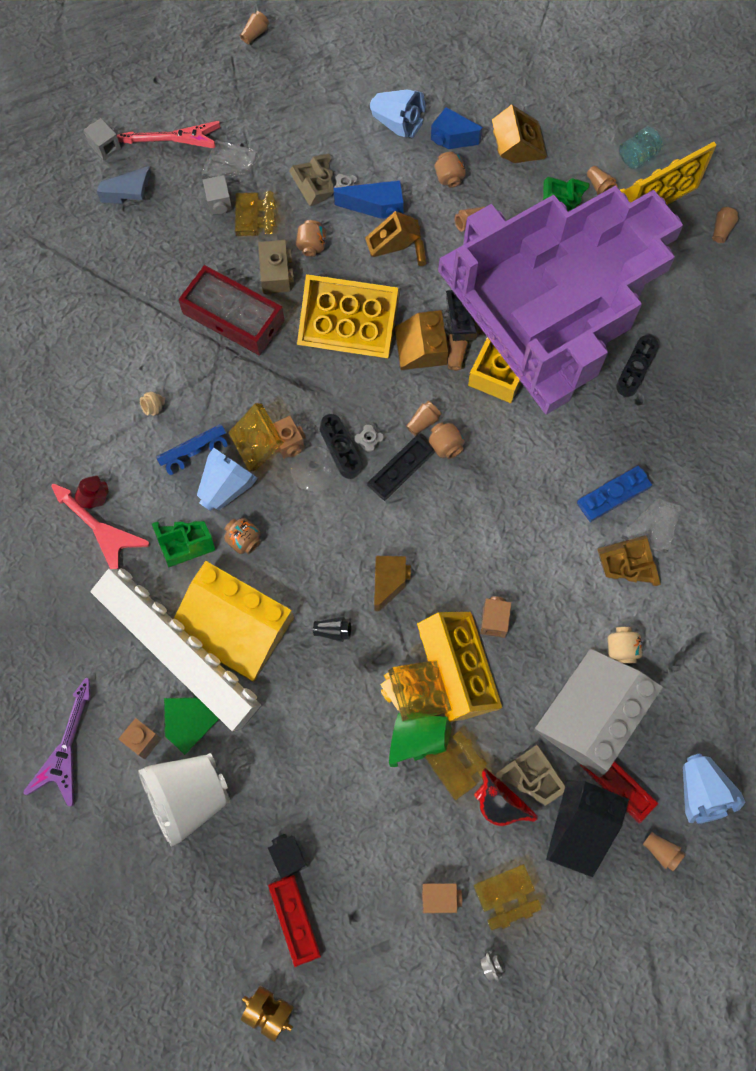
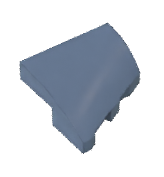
[97,167,151,204]

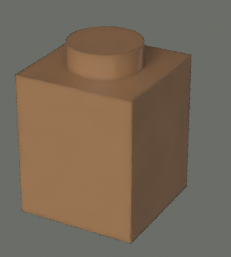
[480,597,511,638]
[118,718,162,759]
[422,884,462,913]

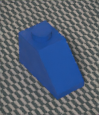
[431,107,483,149]

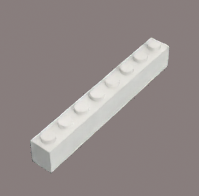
[90,568,261,731]

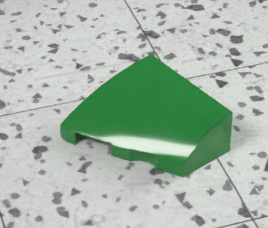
[543,177,589,212]
[151,521,215,568]
[389,713,452,767]

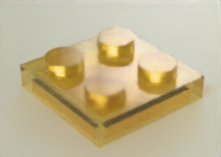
[228,403,284,471]
[388,660,452,722]

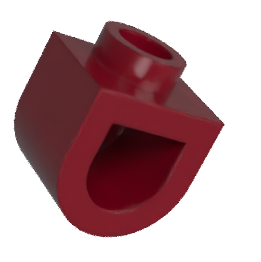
[75,475,109,508]

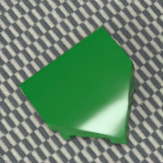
[164,697,219,755]

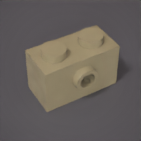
[258,240,294,294]

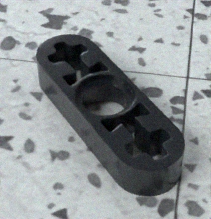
[616,335,658,397]
[319,414,362,479]

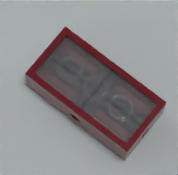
[178,265,285,356]

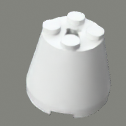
[138,753,230,847]

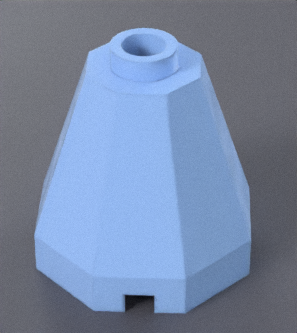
[370,89,426,138]
[197,448,257,511]
[683,754,746,824]

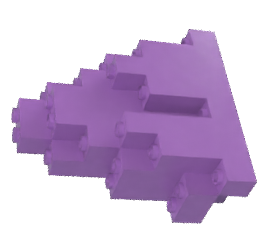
[438,185,683,415]

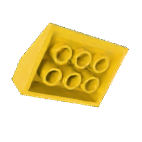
[620,142,716,205]
[297,274,400,358]
[174,561,294,682]

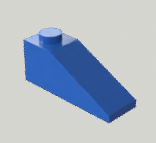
[333,180,404,219]

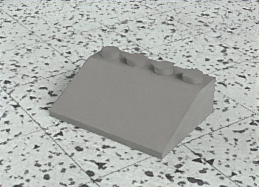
[534,649,663,778]

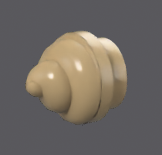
[140,391,166,416]

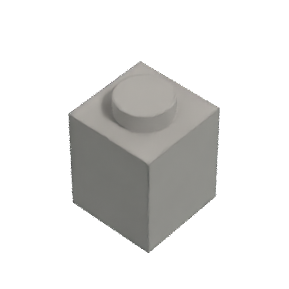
[83,118,121,160]
[202,175,232,215]

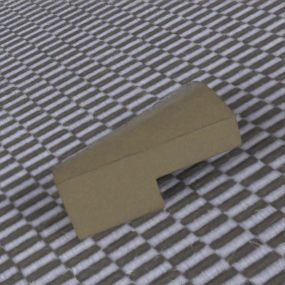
[289,154,334,206]

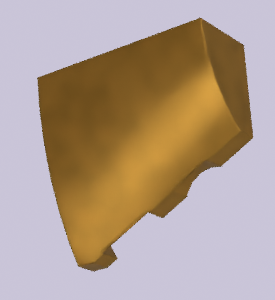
[597,535,661,586]

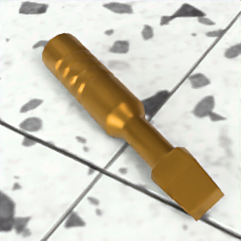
[414,219,427,266]

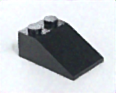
[546,780,629,877]

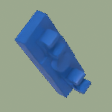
[156,424,228,475]
[577,466,652,522]

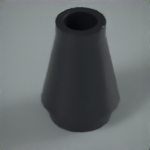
[313,617,352,642]

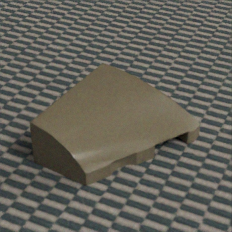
[495,744,566,805]

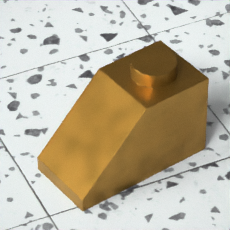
[365,211,420,257]
[374,556,411,611]

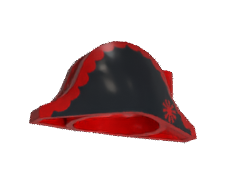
[474,768,538,826]

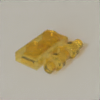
[235,191,276,236]
[424,731,488,801]
[473,864,542,931]

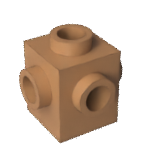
[268,416,306,459]

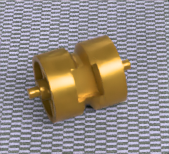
[241,986,294,1042]

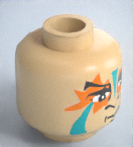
[608,627,643,664]

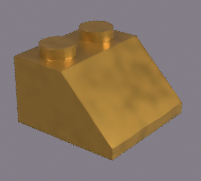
[492,105,547,163]
[395,310,448,370]

